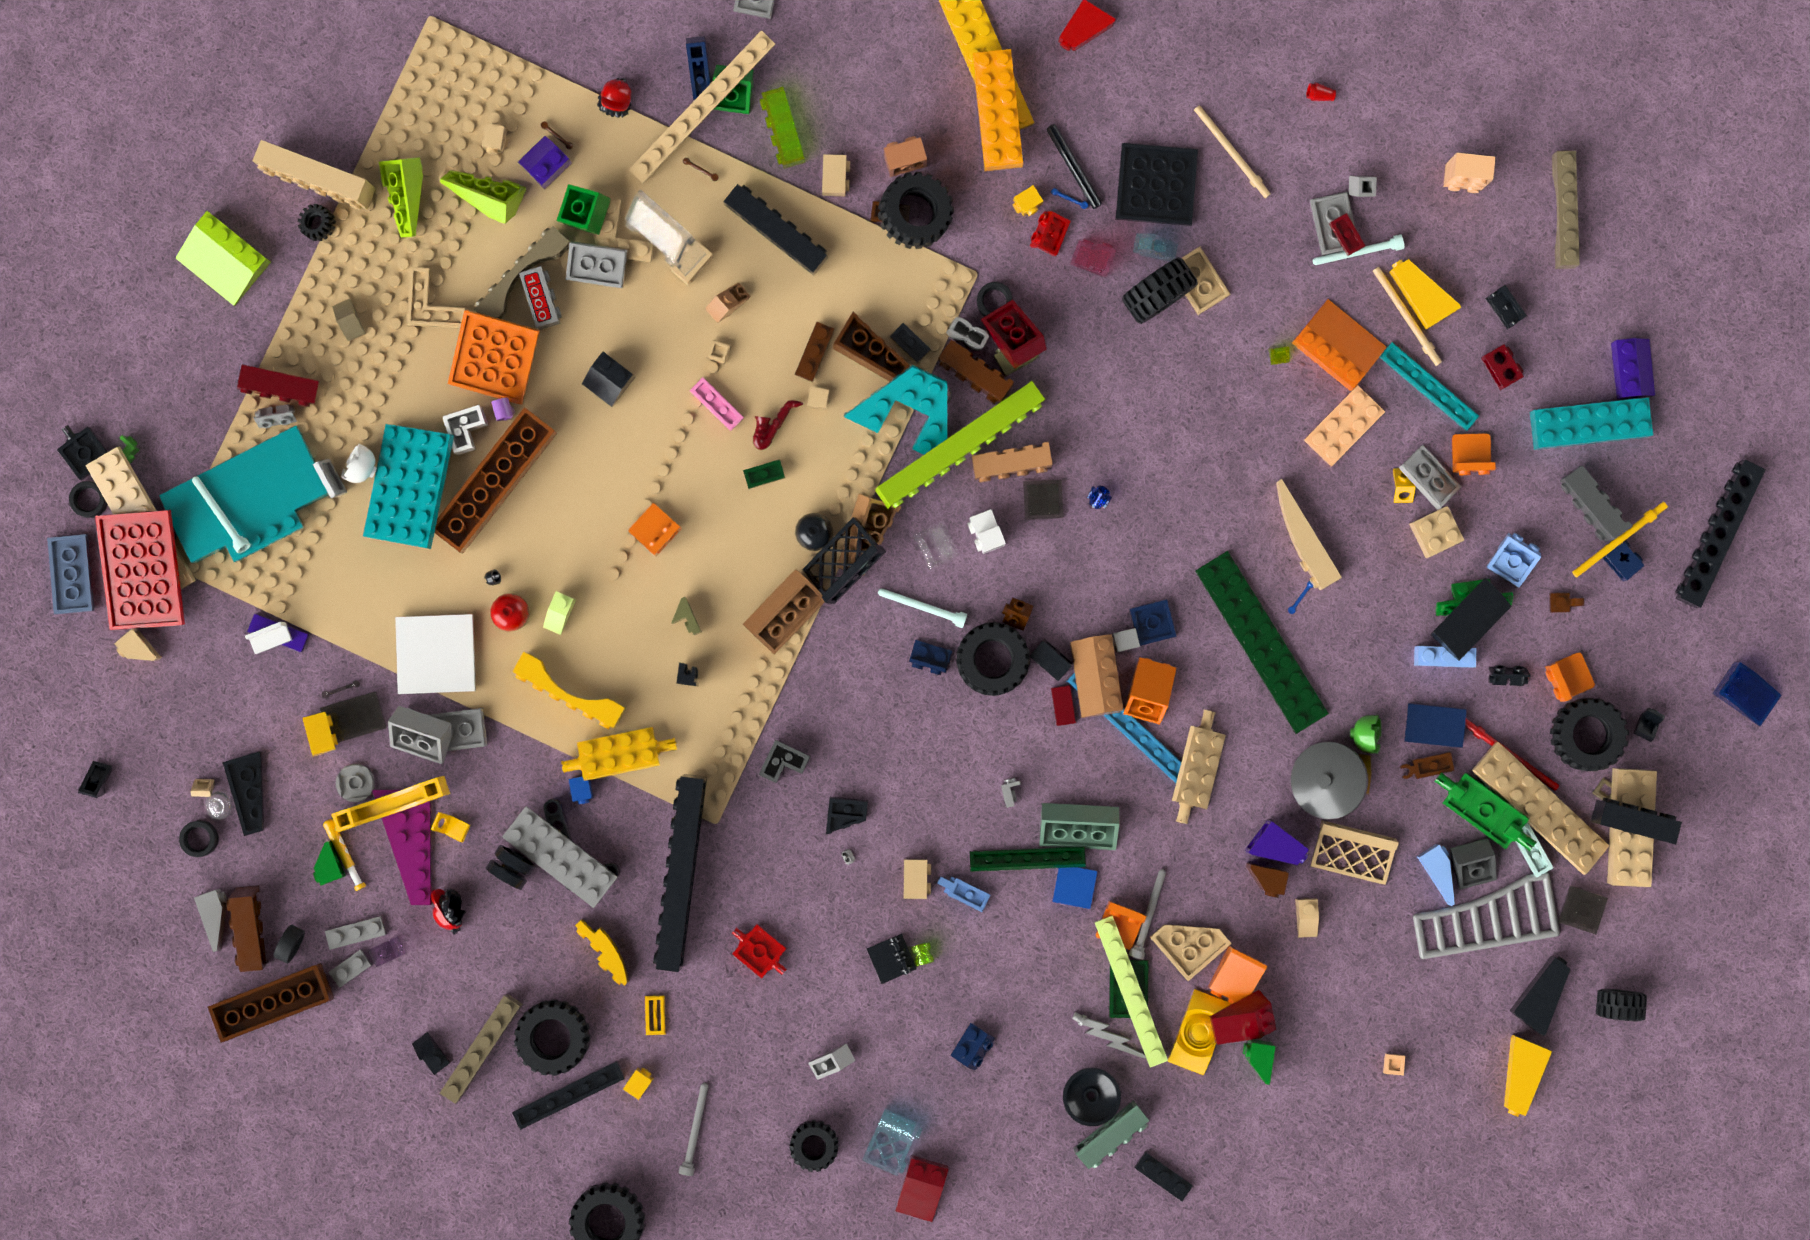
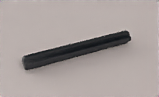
[1047,124,1102,209]

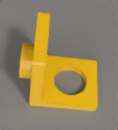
[1393,468,1416,503]
[431,812,471,843]

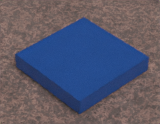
[1052,867,1097,909]

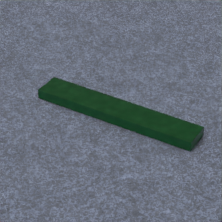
[969,847,1086,872]

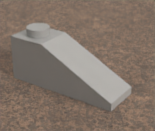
[194,889,227,952]

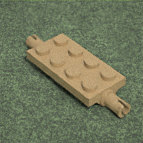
[1172,710,1226,824]

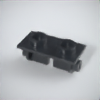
[1488,665,1530,686]

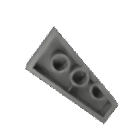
[1560,465,1633,542]

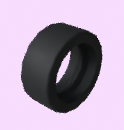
[977,282,1013,316]
[69,481,108,518]
[179,820,219,857]
[274,924,305,964]

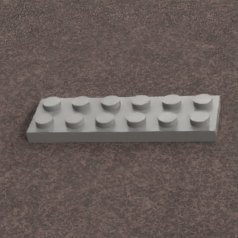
[502,806,618,908]

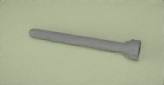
[1129,869,1166,960]
[678,1083,708,1176]

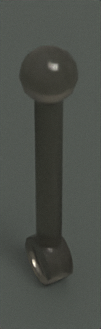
[321,680,360,698]

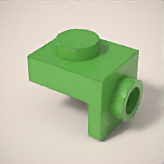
[119,435,139,464]

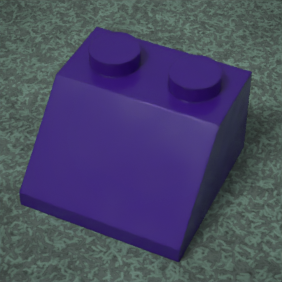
[518,136,572,190]

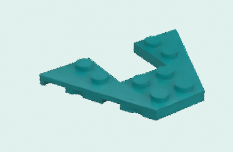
[844,365,947,455]

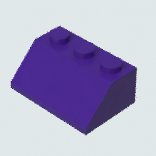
[1611,338,1655,400]

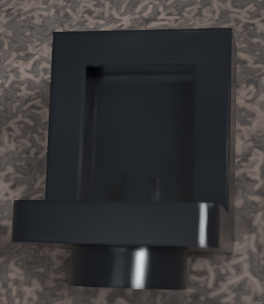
[1634,708,1665,742]

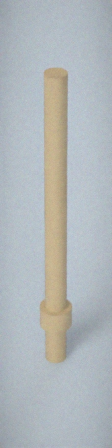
[1194,105,1271,199]
[1373,267,1442,366]

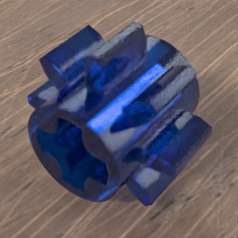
[1087,485,1112,509]

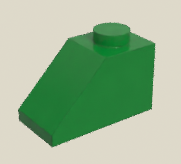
[313,841,346,886]

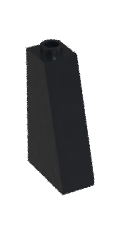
[1510,956,1571,1036]

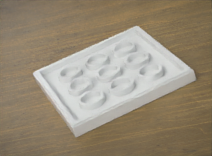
[395,614,476,694]

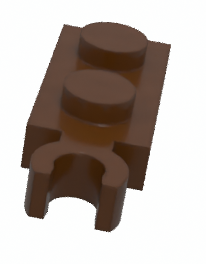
[1399,752,1455,779]

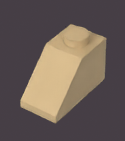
[115,628,162,661]
[1295,898,1319,938]

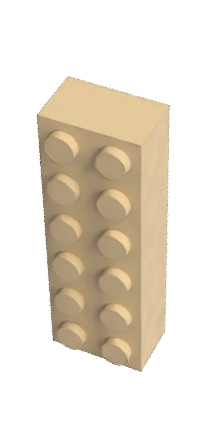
[253,140,376,210]
[1607,768,1657,887]

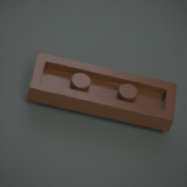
[795,322,834,382]

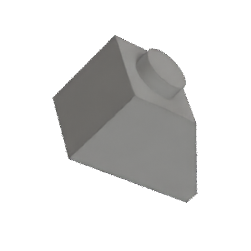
[809,1044,855,1080]

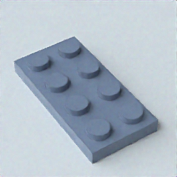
[47,534,94,615]

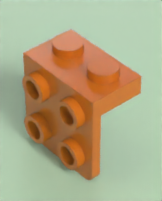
[1452,433,1496,476]
[1545,653,1595,702]

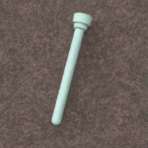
[1313,234,1404,265]
[192,476,251,553]
[878,588,967,628]

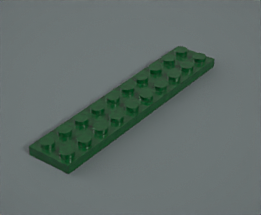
[1195,551,1329,734]

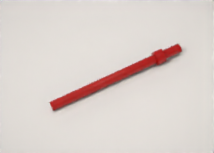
[1465,719,1559,791]

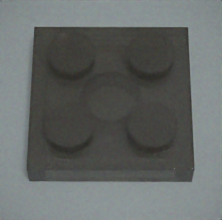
[1023,480,1063,520]
[1558,886,1608,935]

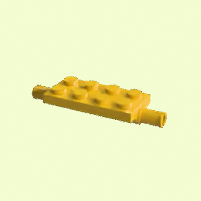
[561,727,677,781]

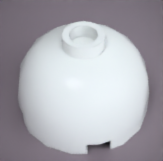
[341,444,377,483]

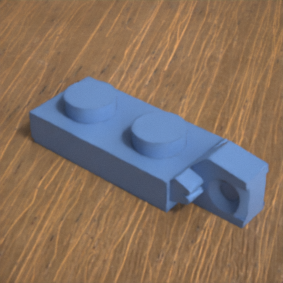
[937,876,991,912]

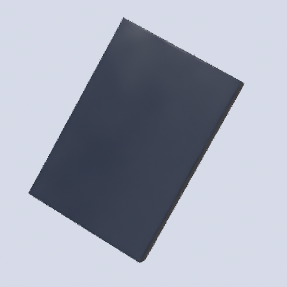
[1404,703,1467,748]

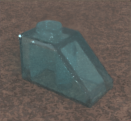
[1133,233,1178,262]

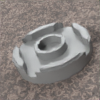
[336,764,375,802]

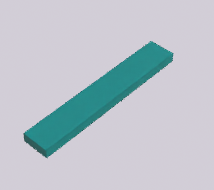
[1379,342,1479,431]

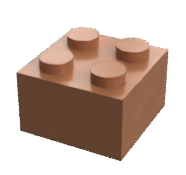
[884,136,927,177]

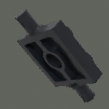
[57,425,108,481]

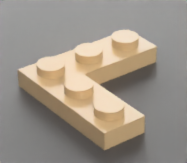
[595,199,654,263]
[407,267,466,328]

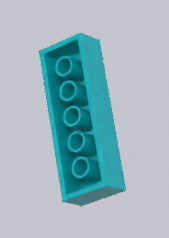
[1530,397,1653,450]

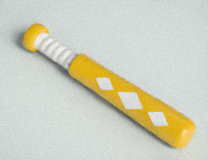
[323,819,366,891]

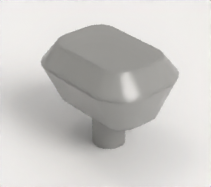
[841,849,855,865]

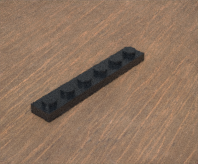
[512,1061,625,1130]

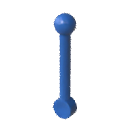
[1051,188,1088,209]
[1288,581,1313,614]

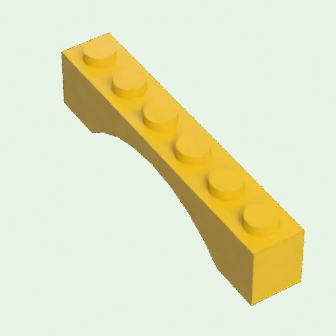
[512,652,626,729]
[332,776,450,832]

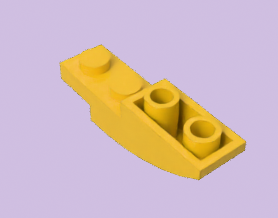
[575,919,629,986]

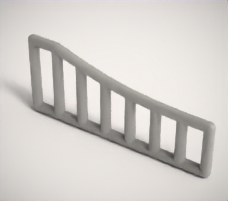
[1413,872,1560,959]

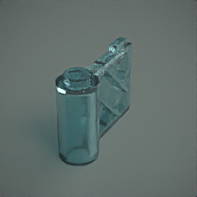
[862,1108,923,1176]

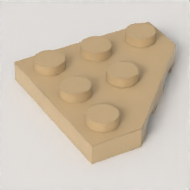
[1150,924,1232,981]

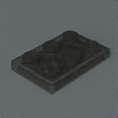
[320,691,387,743]

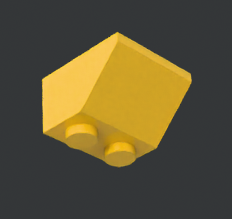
[302,712,338,757]

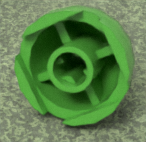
[1350,715,1382,754]

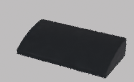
[1430,578,1512,661]

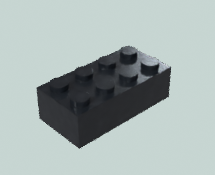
[1591,797,1682,845]

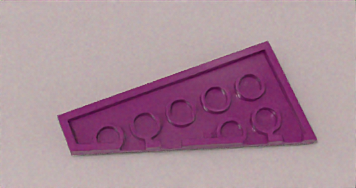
[372,790,431,905]

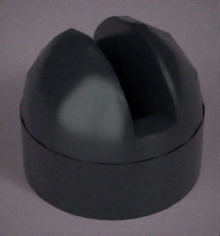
[484,569,501,586]

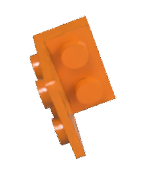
[628,503,682,556]
[1095,901,1146,950]

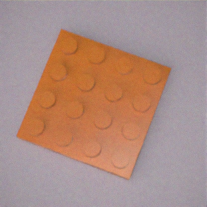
[448,310,540,405]

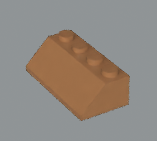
[743,569,824,655]
[1070,634,1123,718]

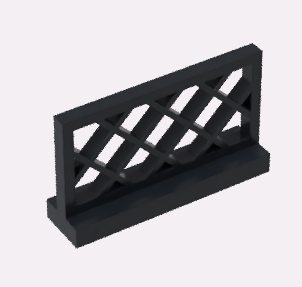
[802,517,886,604]

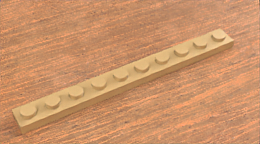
[629,30,776,183]

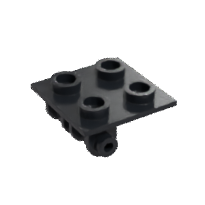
[867,934,917,984]

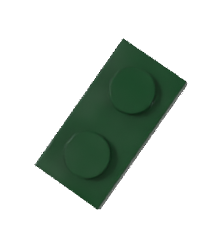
[743,459,785,489]

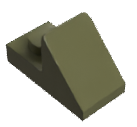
[672,597,702,635]

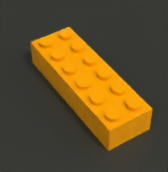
[972,49,1023,171]

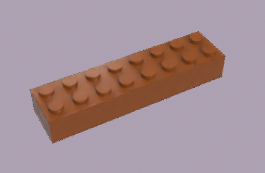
[435,407,557,554]

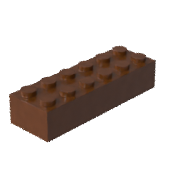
[207,963,335,1043]

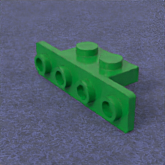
[1435,579,1513,616]

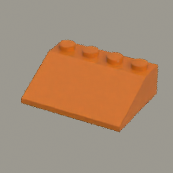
[1292,299,1387,391]

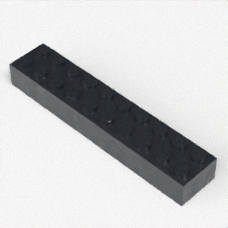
[653,774,707,972]

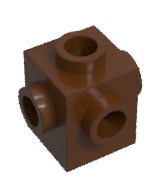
[1002,597,1034,631]

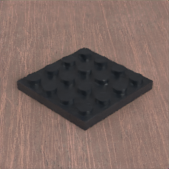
[1115,143,1198,226]

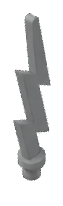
[1072,1012,1146,1058]

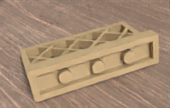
[1310,820,1399,885]

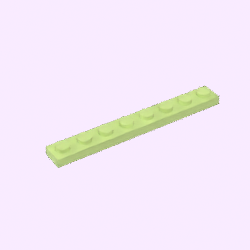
[1094,915,1168,1068]

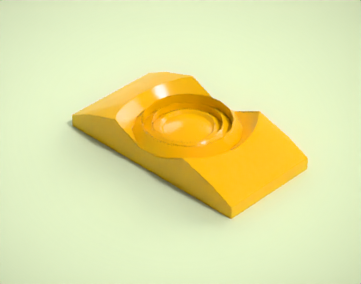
[1167,989,1230,1075]

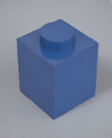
[569,776,594,805]

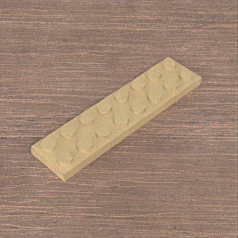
[86,447,196,590]
[1472,742,1609,875]

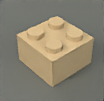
[1409,506,1464,558]

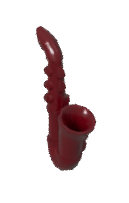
[753,400,803,450]

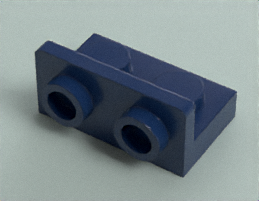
[909,640,952,675]

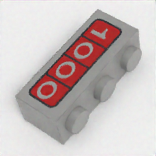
[519,266,562,330]

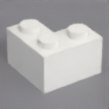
[443,405,488,455]
[967,509,1006,554]

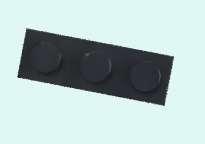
[1134,1152,1193,1201]

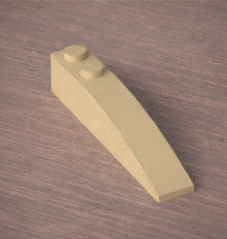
[1276,479,1342,590]

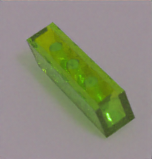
[759,87,805,169]

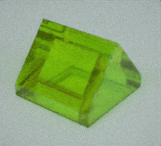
[1268,346,1290,365]

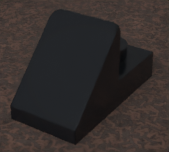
[78,761,112,798]
[412,1032,450,1075]

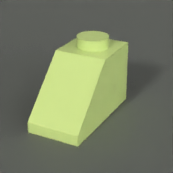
[543,591,576,635]

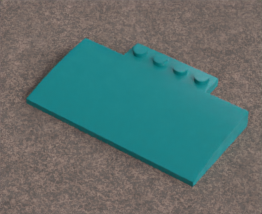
[159,426,329,564]

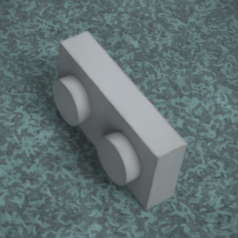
[329,949,372,988]

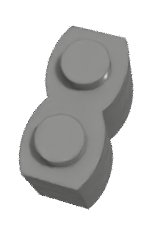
[946,317,989,351]

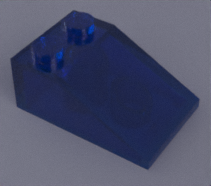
[1712,662,1782,727]

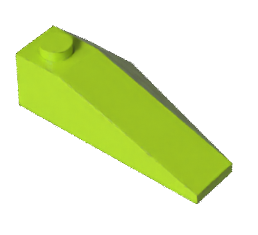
[379,157,423,237]
[440,170,526,224]

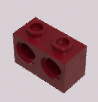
[1481,344,1524,391]

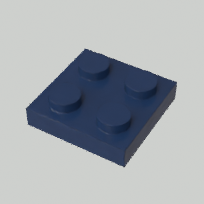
[1129,599,1177,646]

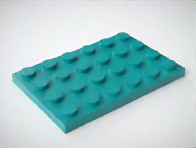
[363,424,454,549]

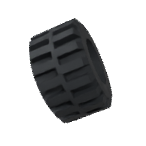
[1596,989,1647,1021]
[790,1120,839,1172]

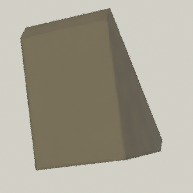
[332,299,366,341]

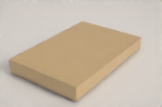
[1182,247,1231,315]

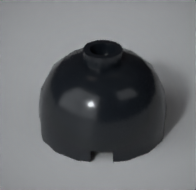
[795,513,833,551]

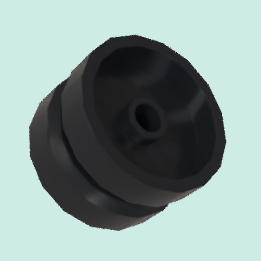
[485,845,536,890]

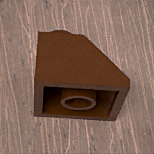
[1246,863,1289,898]

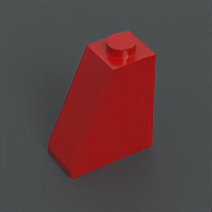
[1058,0,1116,51]

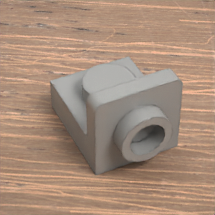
[1001,778,1021,808]

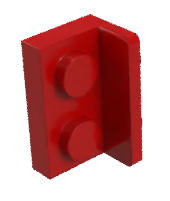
[1030,211,1071,256]

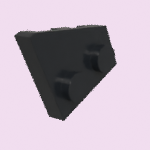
[826,796,868,834]

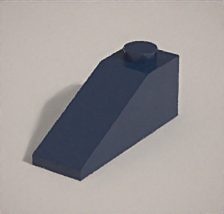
[686,36,711,100]

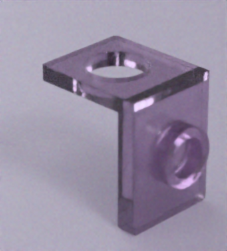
[369,936,406,967]

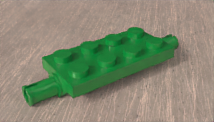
[1434,772,1537,851]

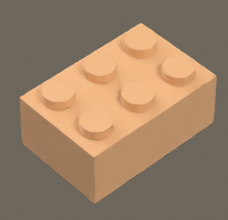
[1443,153,1495,193]

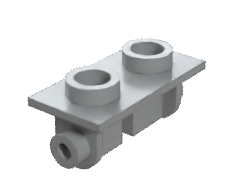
[254,404,297,428]

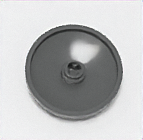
[1291,742,1368,819]

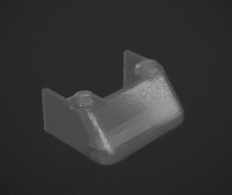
[625,190,706,277]

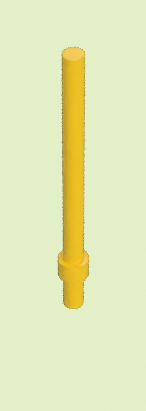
[1572,501,1668,578]

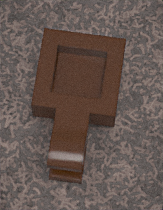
[1549,593,1584,613]

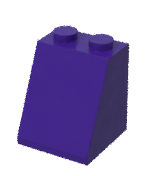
[1244,820,1309,865]

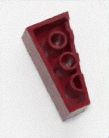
[237,364,319,407]

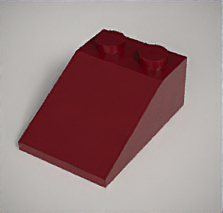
[981,300,1047,369]
[1209,990,1277,1045]
[895,1155,949,1222]

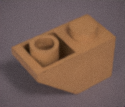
[705,282,751,323]

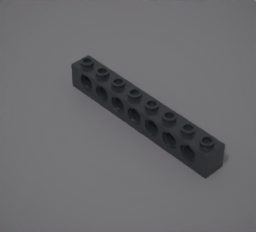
[1675,460,1766,608]

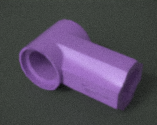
[491,398,515,421]

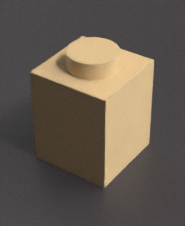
[482,123,507,154]

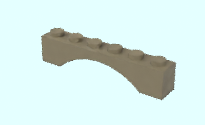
[1552,151,1580,269]
[474,226,570,319]
[440,994,523,1104]

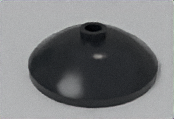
[1063,1068,1121,1126]

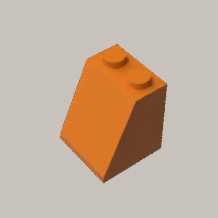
[1123,657,1176,724]
[1208,946,1267,1004]

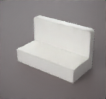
[245,622,292,654]

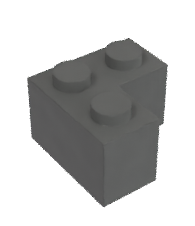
[759,740,811,783]

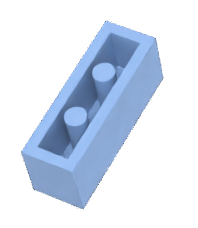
[1414,646,1476,668]

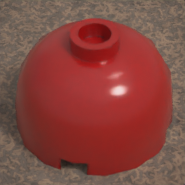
[490,593,529,632]

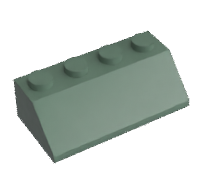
[1039,803,1119,850]
[1073,1100,1149,1169]

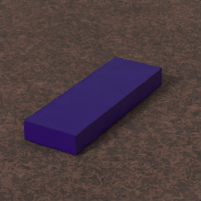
[247,614,309,652]

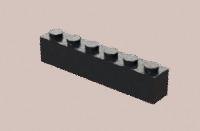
[723,184,828,276]

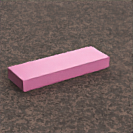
[690,377,744,431]

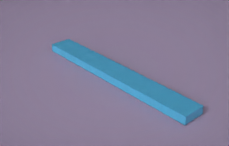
[1067,672,1181,783]

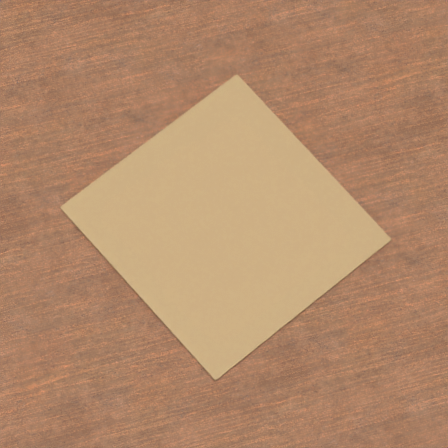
[175,16,978,824]

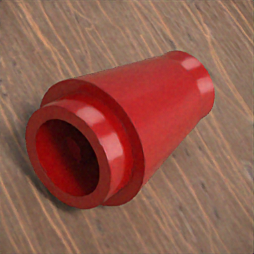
[1306,82,1336,101]

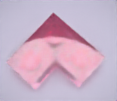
[1070,239,1116,278]

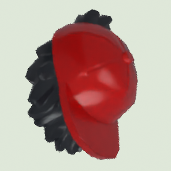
[597,78,631,118]
[431,888,466,935]

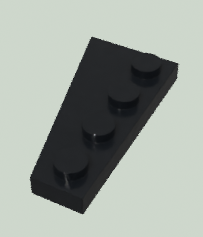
[223,751,264,836]

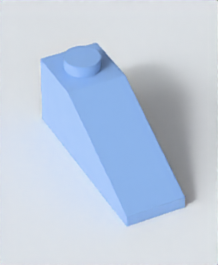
[1417,844,1455,906]

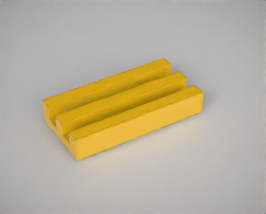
[645,995,666,1035]

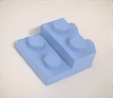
[1487,533,1541,588]

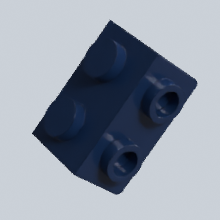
[950,1023,995,1070]

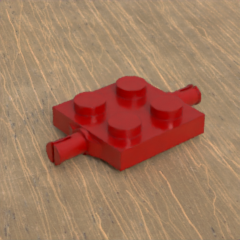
[731,924,787,979]

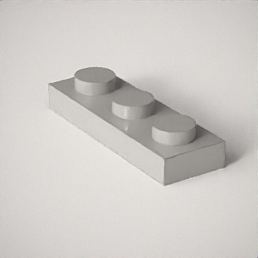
[325,916,387,950]

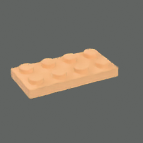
[1304,385,1385,467]

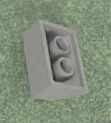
[388,706,452,764]

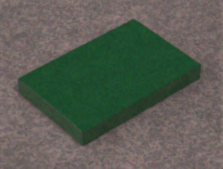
[1109,960,1149,1018]

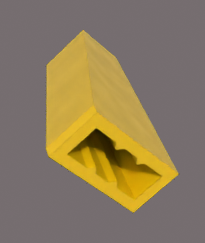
[1389,259,1461,330]
[1504,1035,1552,1117]

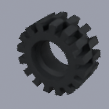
[297,204,336,241]

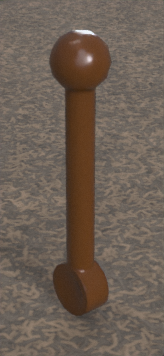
[541,121,573,150]
[683,158,719,182]

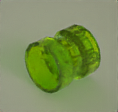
[912,942,934,966]

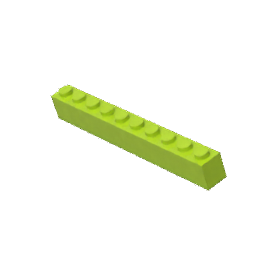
[875,381,1045,509]

